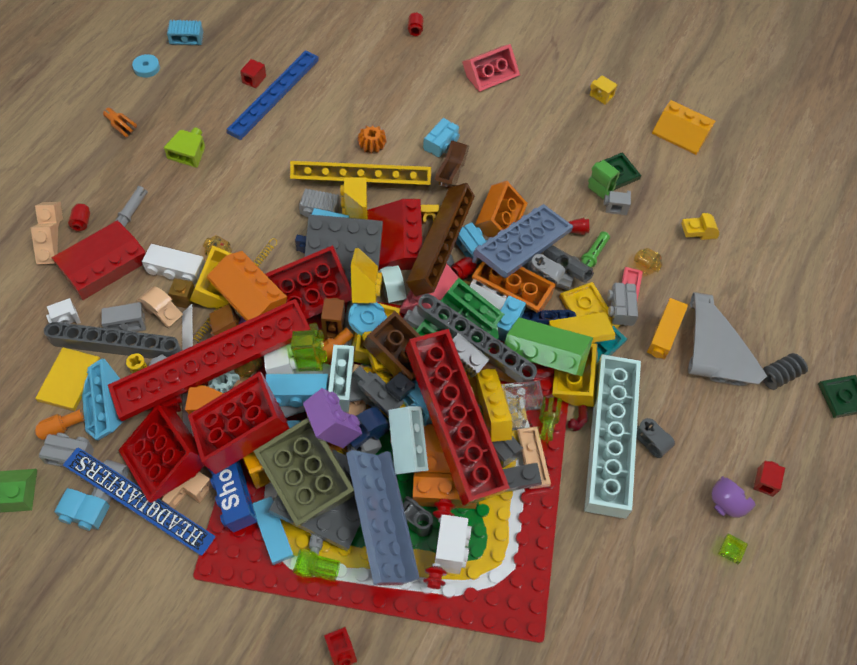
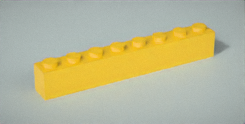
[290,161,431,185]

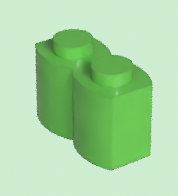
[588,160,620,200]

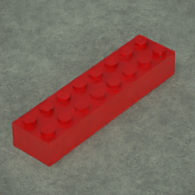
[405,329,510,507]

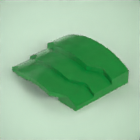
[415,278,505,350]

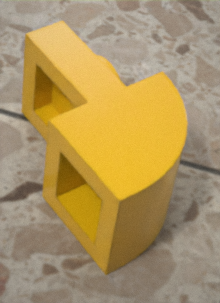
[681,213,720,240]

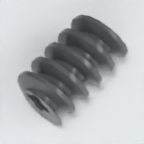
[763,353,808,390]

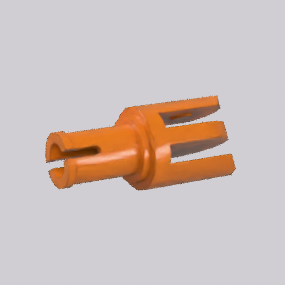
[103,108,137,137]
[314,327,354,364]
[35,409,85,440]

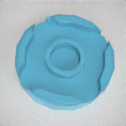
[347,302,387,335]

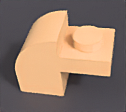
[137,286,183,327]
[162,472,213,509]

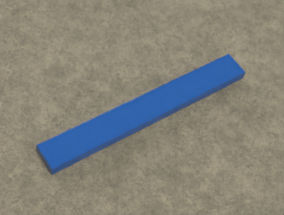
[226,50,319,140]

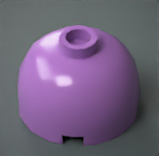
[712,476,756,518]

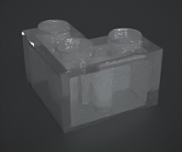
[501,380,544,431]

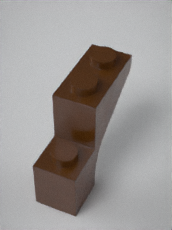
[435,140,469,187]

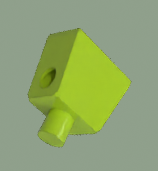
[164,127,205,168]

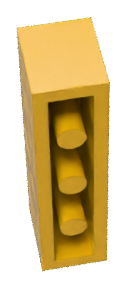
[476,369,513,442]

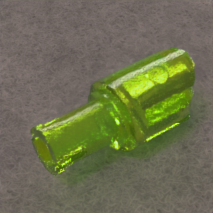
[539,396,562,441]

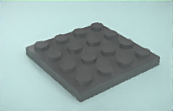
[305,214,383,286]
[268,450,361,551]

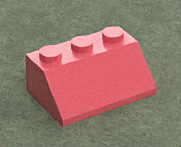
[462,44,520,91]
[400,263,459,314]

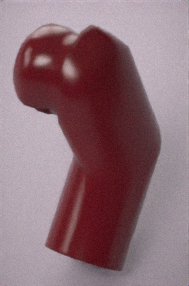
[568,405,588,431]

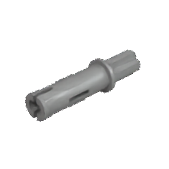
[115,186,148,227]

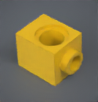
[590,75,618,105]

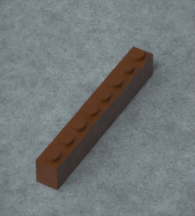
[406,183,475,296]

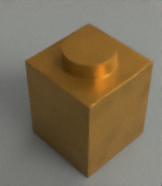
[168,278,195,308]

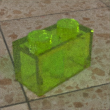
[291,330,327,372]

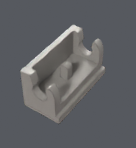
[102,302,146,332]

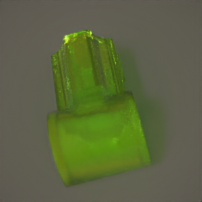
[293,549,341,581]

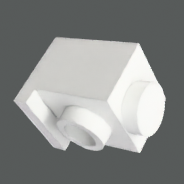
[46,298,81,324]

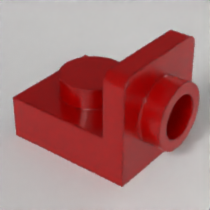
[532,367,554,399]
[324,627,357,665]

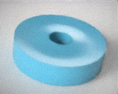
[132,54,160,78]

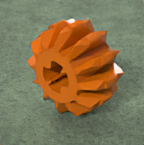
[358,125,386,154]

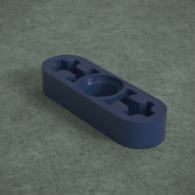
[522,310,577,325]

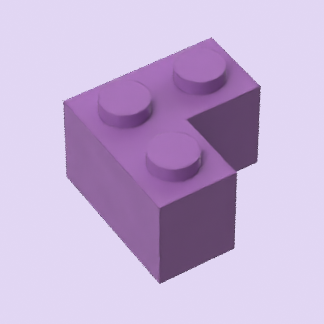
[303,388,362,448]

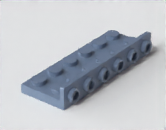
[472,204,573,278]
[346,450,419,585]

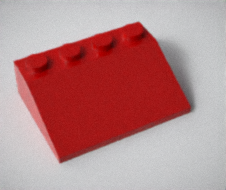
[367,199,422,270]
[52,220,146,300]
[265,245,352,319]
[188,372,290,474]
[118,404,204,503]

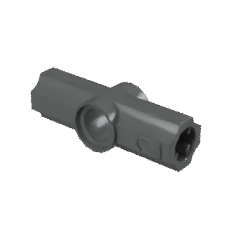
[543,245,594,283]

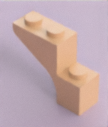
[31,202,63,264]

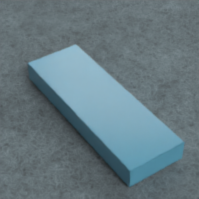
[252,496,294,565]

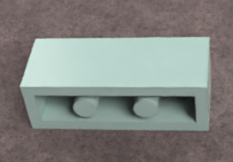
[328,345,354,412]
[388,406,429,474]

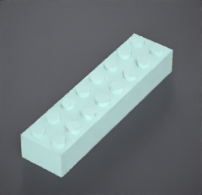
[584,355,641,519]

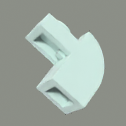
[378,265,407,303]

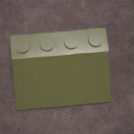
[254,418,355,527]

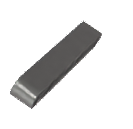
[417,294,537,385]
[44,322,182,359]

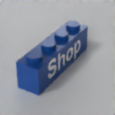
[208,460,258,532]

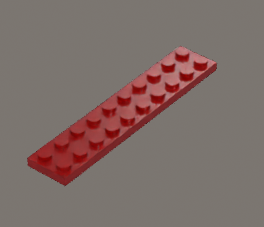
[108,299,312,421]

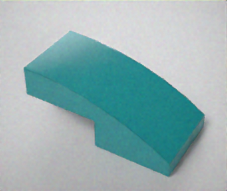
[593,326,628,363]

